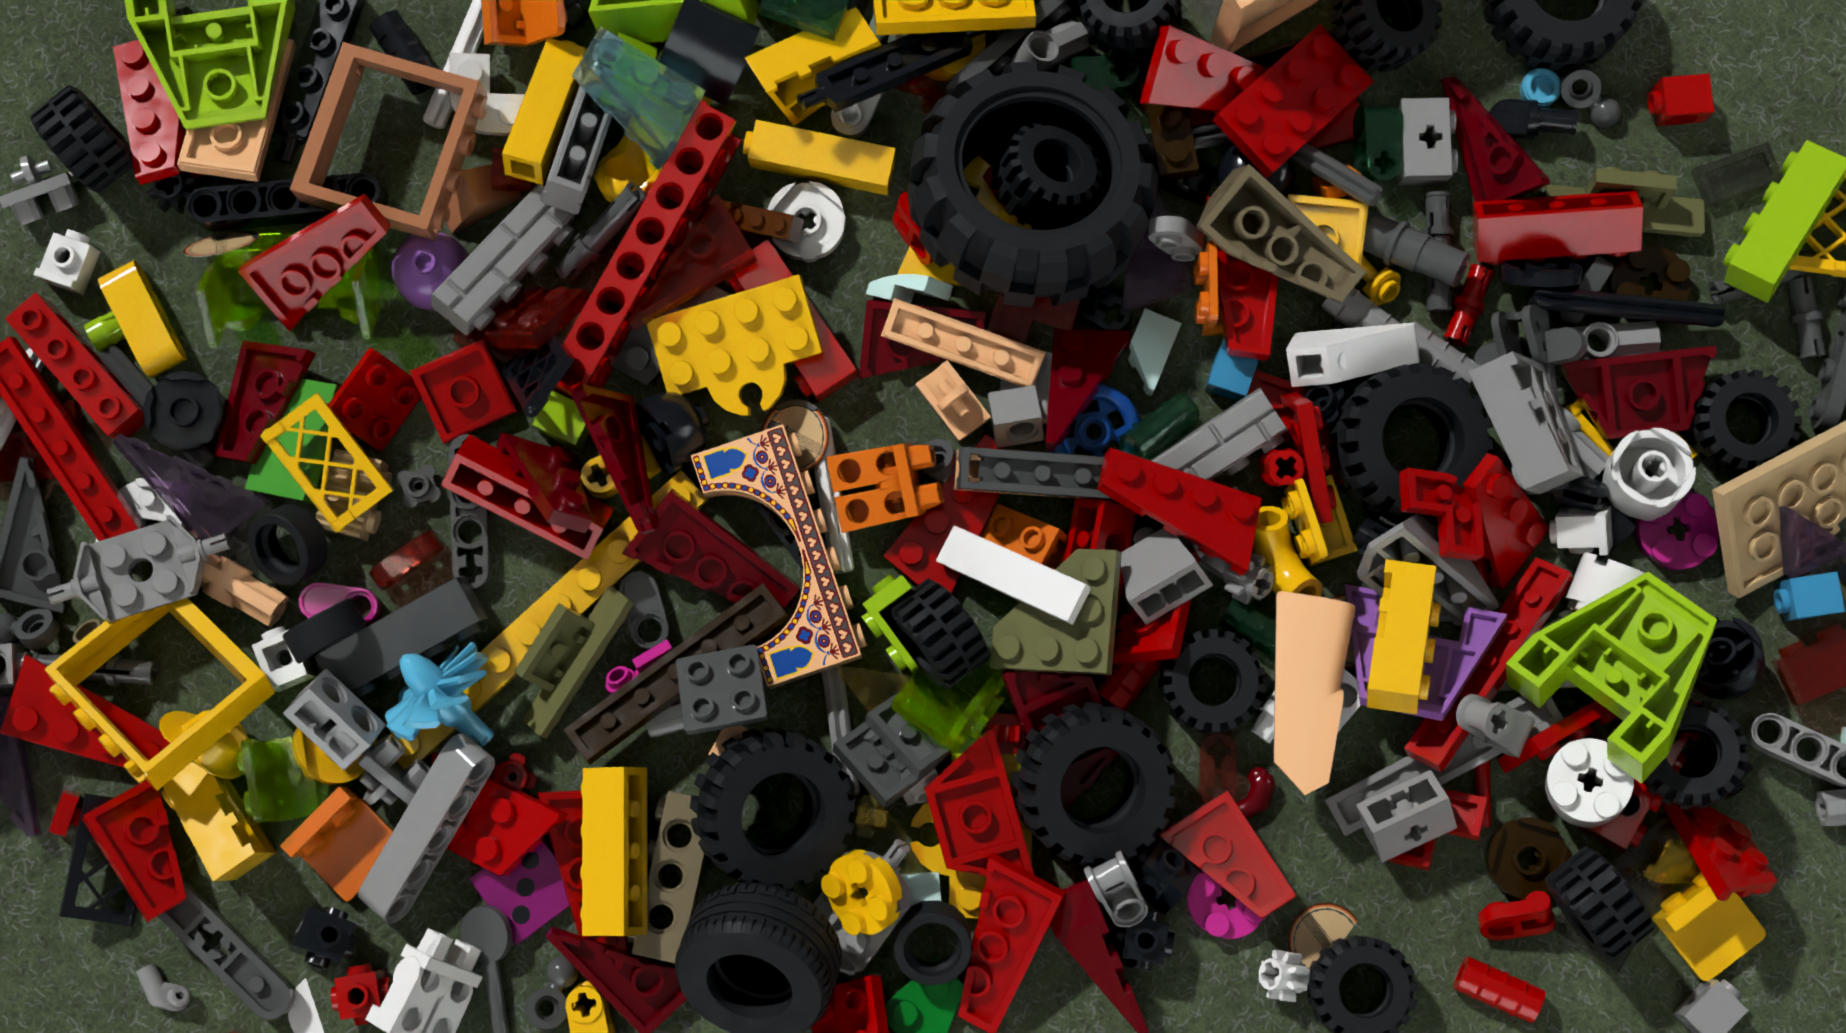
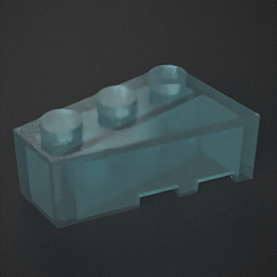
[571,26,706,170]

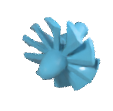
[385,642,494,747]

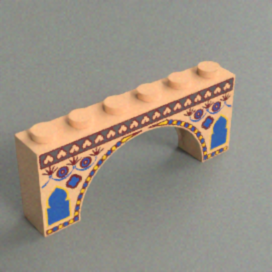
[691,424,867,689]

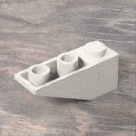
[1286,322,1420,387]

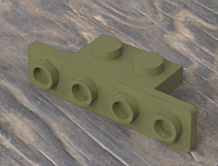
[1544,167,1705,238]
[515,585,634,739]

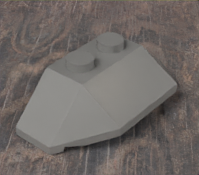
[1357,514,1499,626]

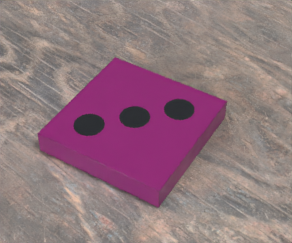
[469,837,569,945]

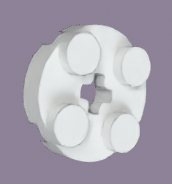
[768,181,846,263]

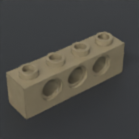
[627,791,707,963]

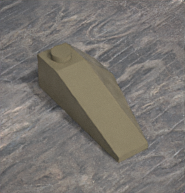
[1197,164,1366,303]

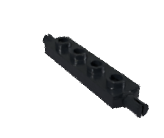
[274,0,366,165]
[797,30,989,113]

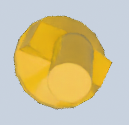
[1361,255,1401,306]

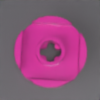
[1635,491,1719,571]
[1186,870,1266,939]

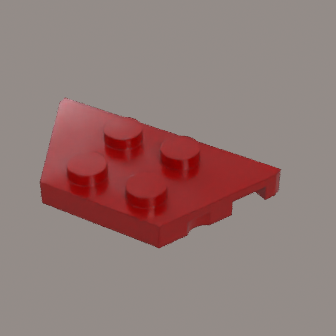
[924,729,1034,876]
[431,753,567,876]
[1662,802,1778,901]

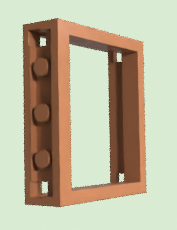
[290,42,488,241]

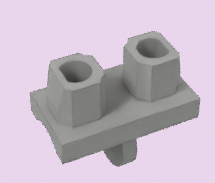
[0,155,79,226]
[358,734,431,806]

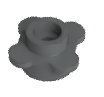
[396,464,442,509]

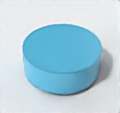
[1520,67,1561,108]

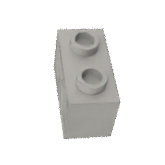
[283,668,386,770]

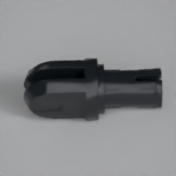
[1489,99,1578,140]
[1544,476,1609,511]

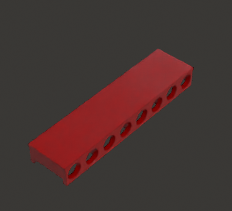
[553,100,742,400]

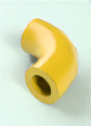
[1252,506,1323,597]

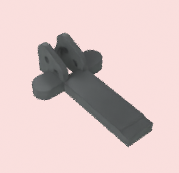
[1474,304,1588,495]

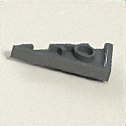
[0,457,68,613]

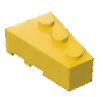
[745,7,882,126]
[1367,559,1441,715]
[161,761,276,882]

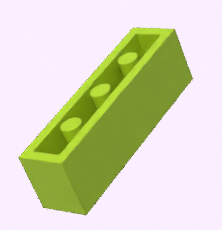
[588,0,759,47]
[1723,140,1846,303]

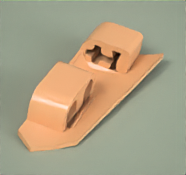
[1273,591,1355,796]

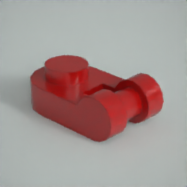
[892,192,934,265]
[1478,891,1556,940]

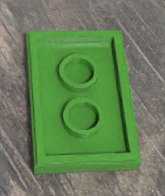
[245,379,341,504]

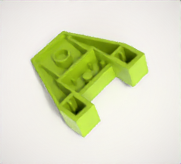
[125,0,296,130]
[1506,572,1717,784]

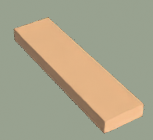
[881,298,1046,387]

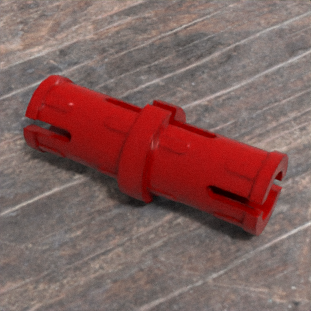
[1443,264,1495,347]

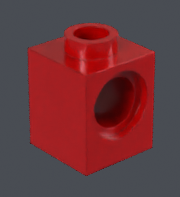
[1647,73,1715,127]

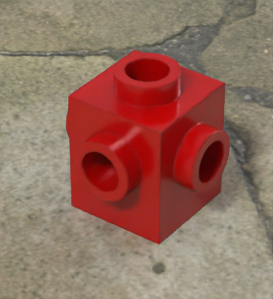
[330,963,393,1026]

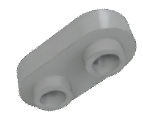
[1148,216,1204,261]

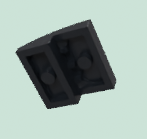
[652,0,760,106]

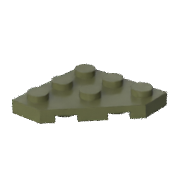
[990,549,1122,675]

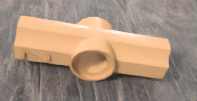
[200,554,290,627]

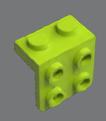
[861,574,919,673]

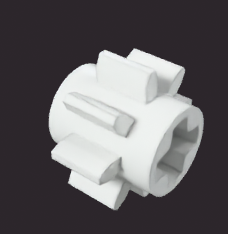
[1259,950,1310,1002]

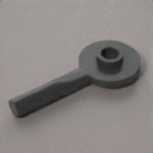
[461,905,512,1033]

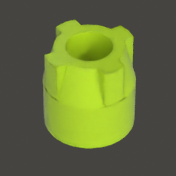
[84,311,125,352]

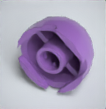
[391,232,469,311]

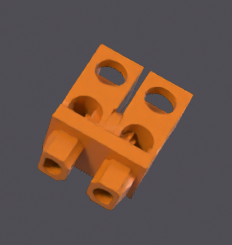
[826,442,944,533]

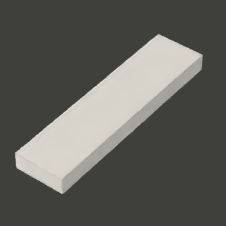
[936,525,1091,625]

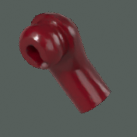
[1236,767,1276,820]

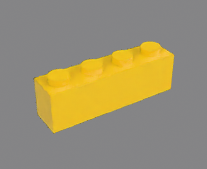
[580,767,648,936]

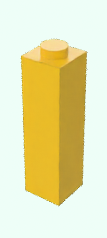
[502,38,587,185]
[743,120,896,196]

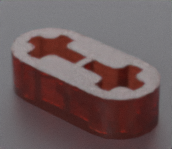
[369,530,444,591]
[1198,733,1237,806]

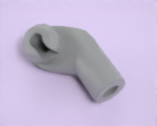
[136,963,191,1012]

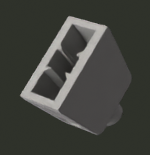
[1121,527,1213,625]

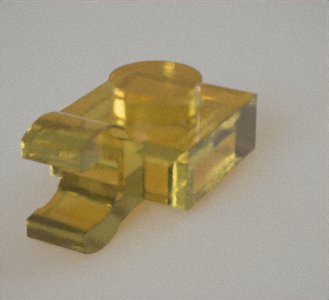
[854,795,889,838]

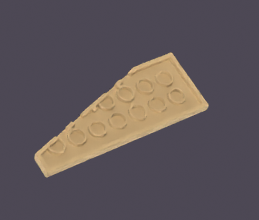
[1712,421,1846,598]

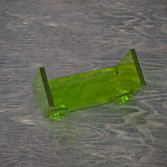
[196,232,380,348]

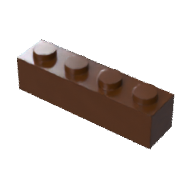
[702,197,804,244]

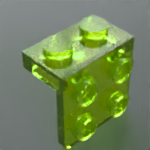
[891,669,1005,753]
[237,736,322,823]

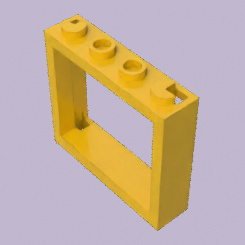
[44,598,275,791]

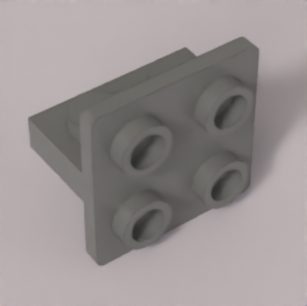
[676,644,770,735]

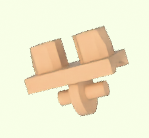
[915,360,991,442]

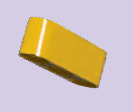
[98,260,187,378]

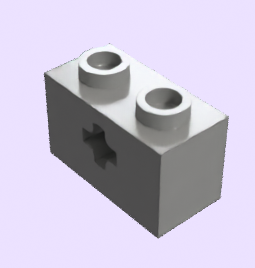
[1394,98,1458,186]
[1356,770,1457,863]

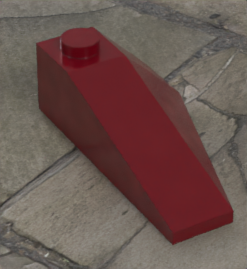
[1048,878,1149,1033]

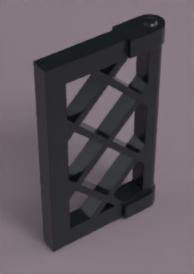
[503,319,575,417]
[59,793,137,927]

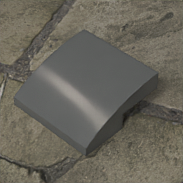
[833,693,951,809]

